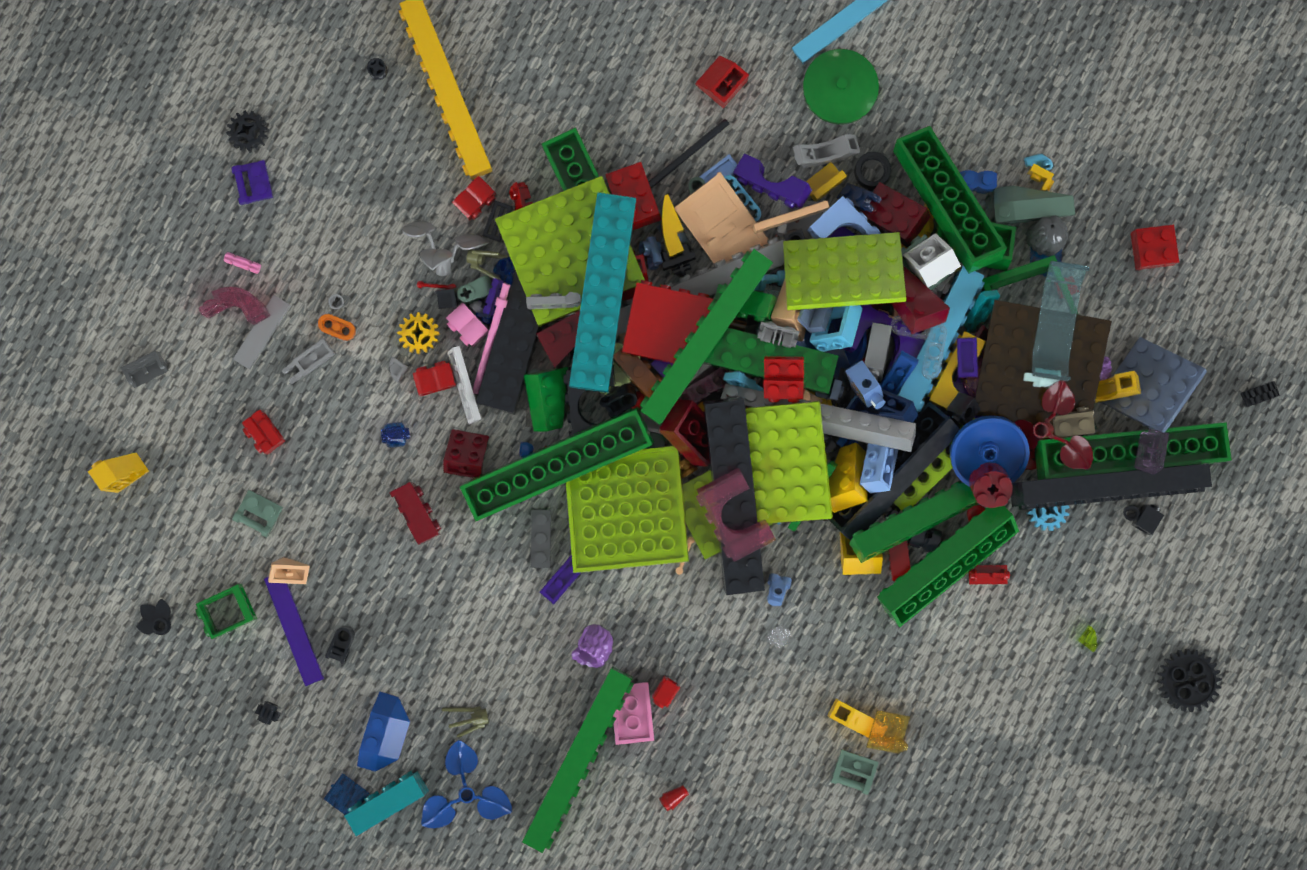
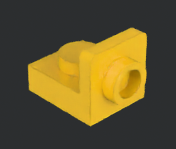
[1027,164,1054,191]

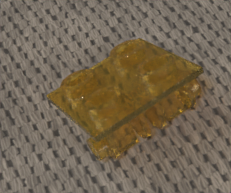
[866,710,910,754]

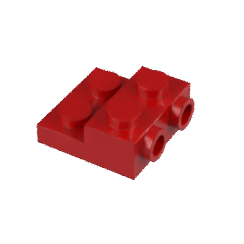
[764,356,804,403]

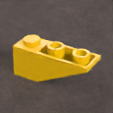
[827,698,888,743]

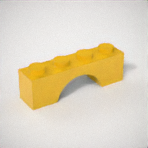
[928,331,986,411]
[1095,371,1141,403]

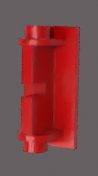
[509,182,533,210]
[969,565,1010,585]

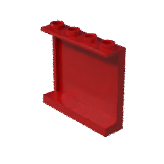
[621,280,713,364]

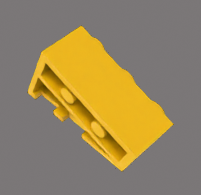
[829,443,868,513]
[88,453,149,493]

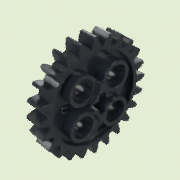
[1157,649,1222,712]

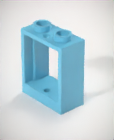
[810,305,863,352]

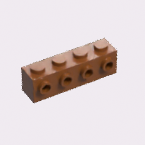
[613,347,662,398]

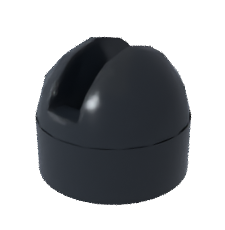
[1123,505,1140,521]

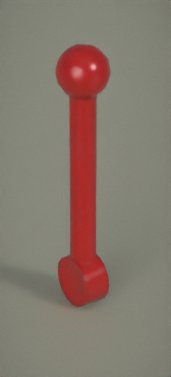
[417,281,456,289]

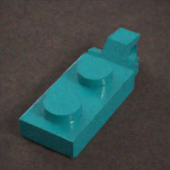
[963,290,1000,333]

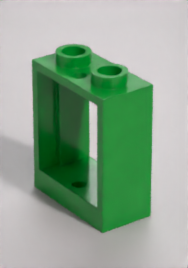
[195,584,258,639]

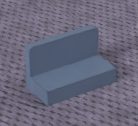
[797,307,834,333]

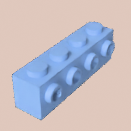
[860,443,898,494]

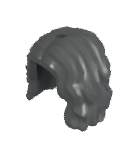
[1025,215,1068,256]

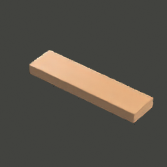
[753,201,829,234]

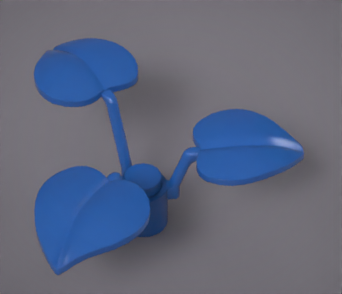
[421,740,512,828]

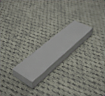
[233,295,291,369]

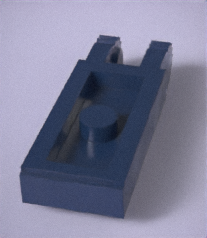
[836,183,882,212]

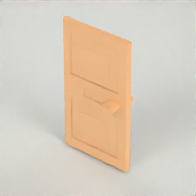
[674,172,769,264]

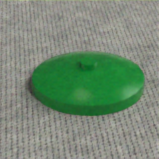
[803,49,879,125]

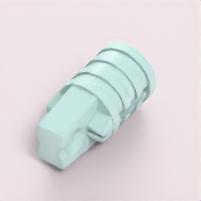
[1023,369,1060,387]

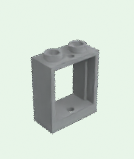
[865,323,892,382]

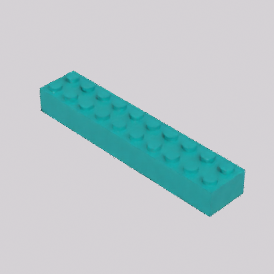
[569,192,636,393]

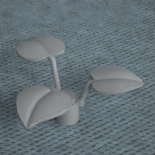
[402,221,489,276]

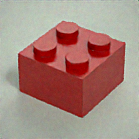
[1131,225,1179,270]

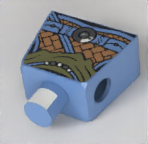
[846,361,885,409]

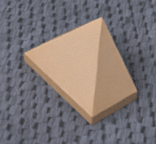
[268,557,310,584]

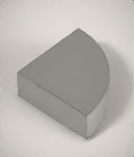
[389,356,409,383]

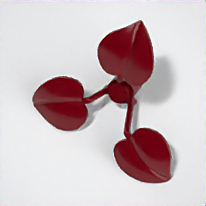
[1014,380,1093,469]

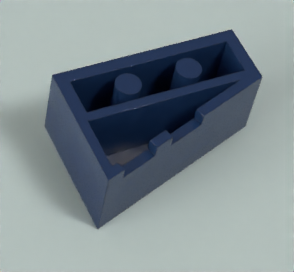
[846,389,918,423]

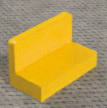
[806,162,847,202]

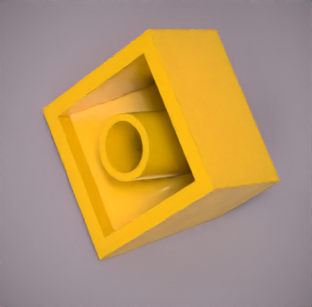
[840,532,883,575]

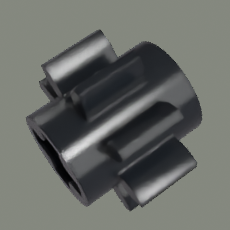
[255,701,281,725]

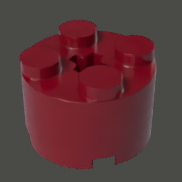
[969,463,1013,508]

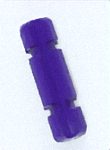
[483,278,504,316]

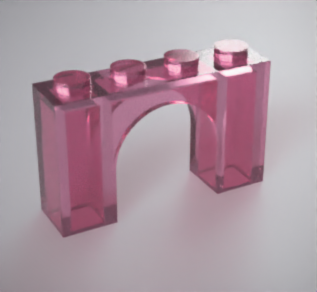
[696,468,776,562]

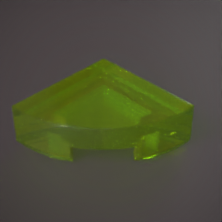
[1077,625,1097,652]

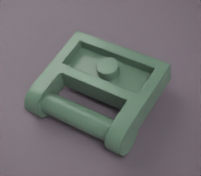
[232,490,284,538]
[830,749,879,795]

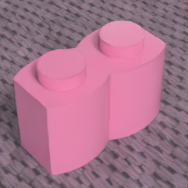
[446,302,489,347]

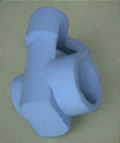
[639,236,663,270]
[767,573,792,606]

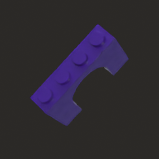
[843,304,927,373]

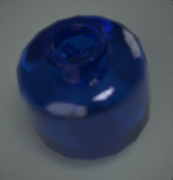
[381,422,410,448]

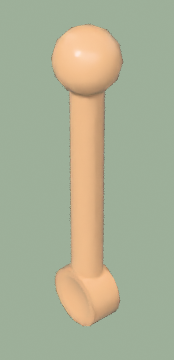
[676,536,695,575]

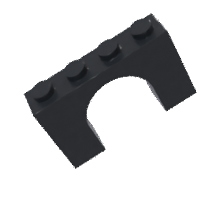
[563,365,616,436]

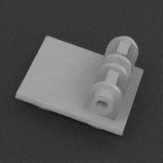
[757,322,799,348]

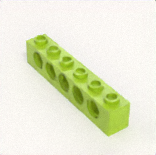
[894,418,975,510]

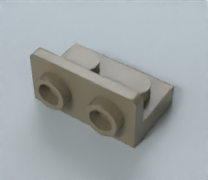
[1053,406,1095,437]

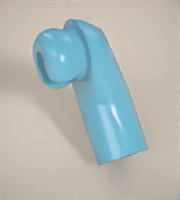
[1024,154,1053,171]

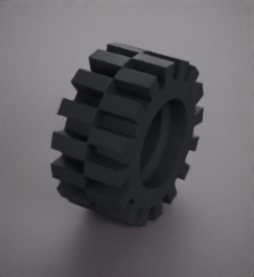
[1240,381,1280,407]

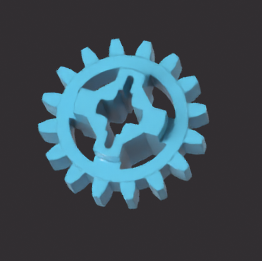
[1026,505,1070,531]

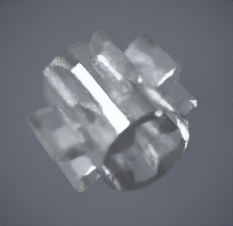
[767,625,792,648]

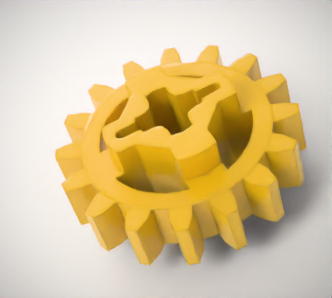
[397,312,440,354]

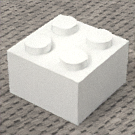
[903,233,961,287]

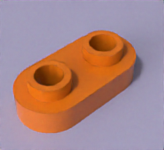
[318,314,356,341]

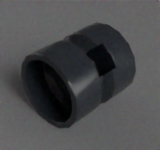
[908,527,942,553]

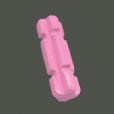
[224,252,261,274]

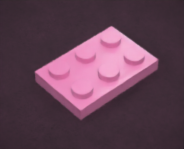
[614,682,654,745]

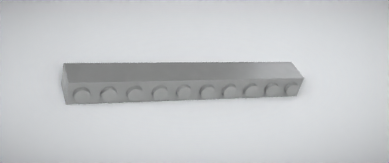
[617,237,784,335]
[721,384,916,452]

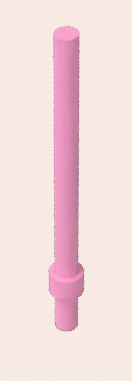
[472,283,510,394]

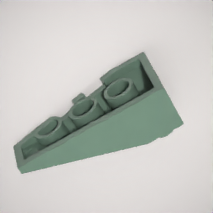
[994,186,1076,225]

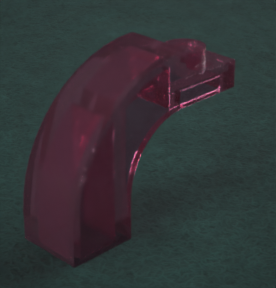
[198,287,271,325]

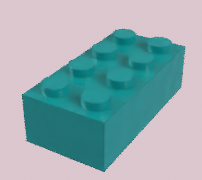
[344,771,429,836]

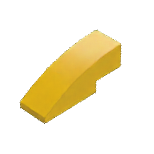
[661,194,684,258]

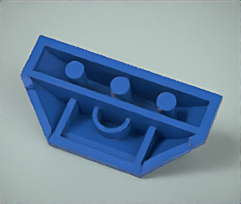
[357,691,410,772]

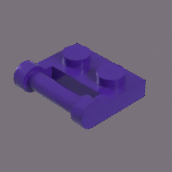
[231,160,274,205]

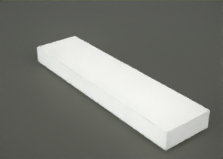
[447,346,481,424]

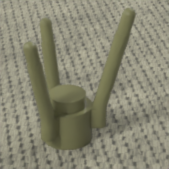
[466,249,511,280]
[442,706,489,738]

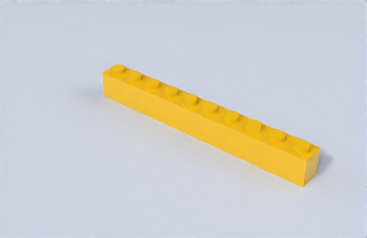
[399,0,493,180]

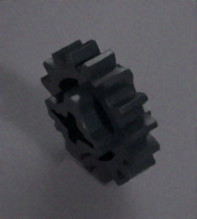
[226,110,269,153]

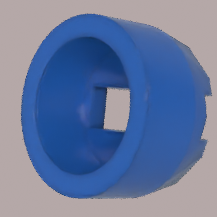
[519,442,534,457]

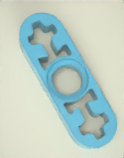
[724,175,761,221]

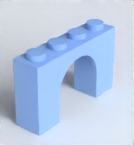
[807,196,881,239]

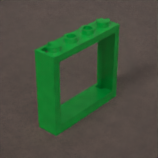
[982,255,1079,315]

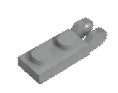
[526,292,581,309]
[282,338,336,384]

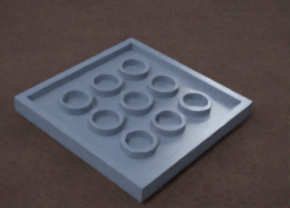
[1100,337,1207,435]

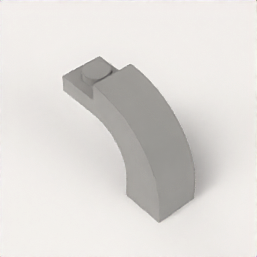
[793,134,860,168]

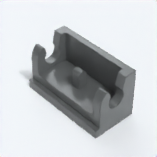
[121,351,169,388]

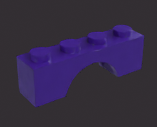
[733,153,812,209]

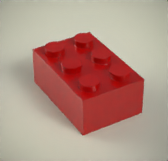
[605,162,661,231]

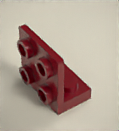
[443,429,489,478]

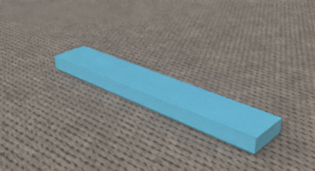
[792,0,888,64]

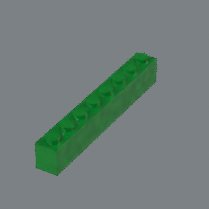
[849,481,979,563]

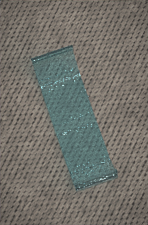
[1032,261,1089,381]

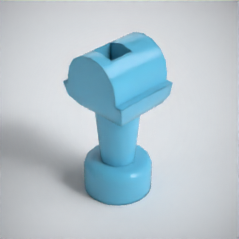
[754,270,785,291]

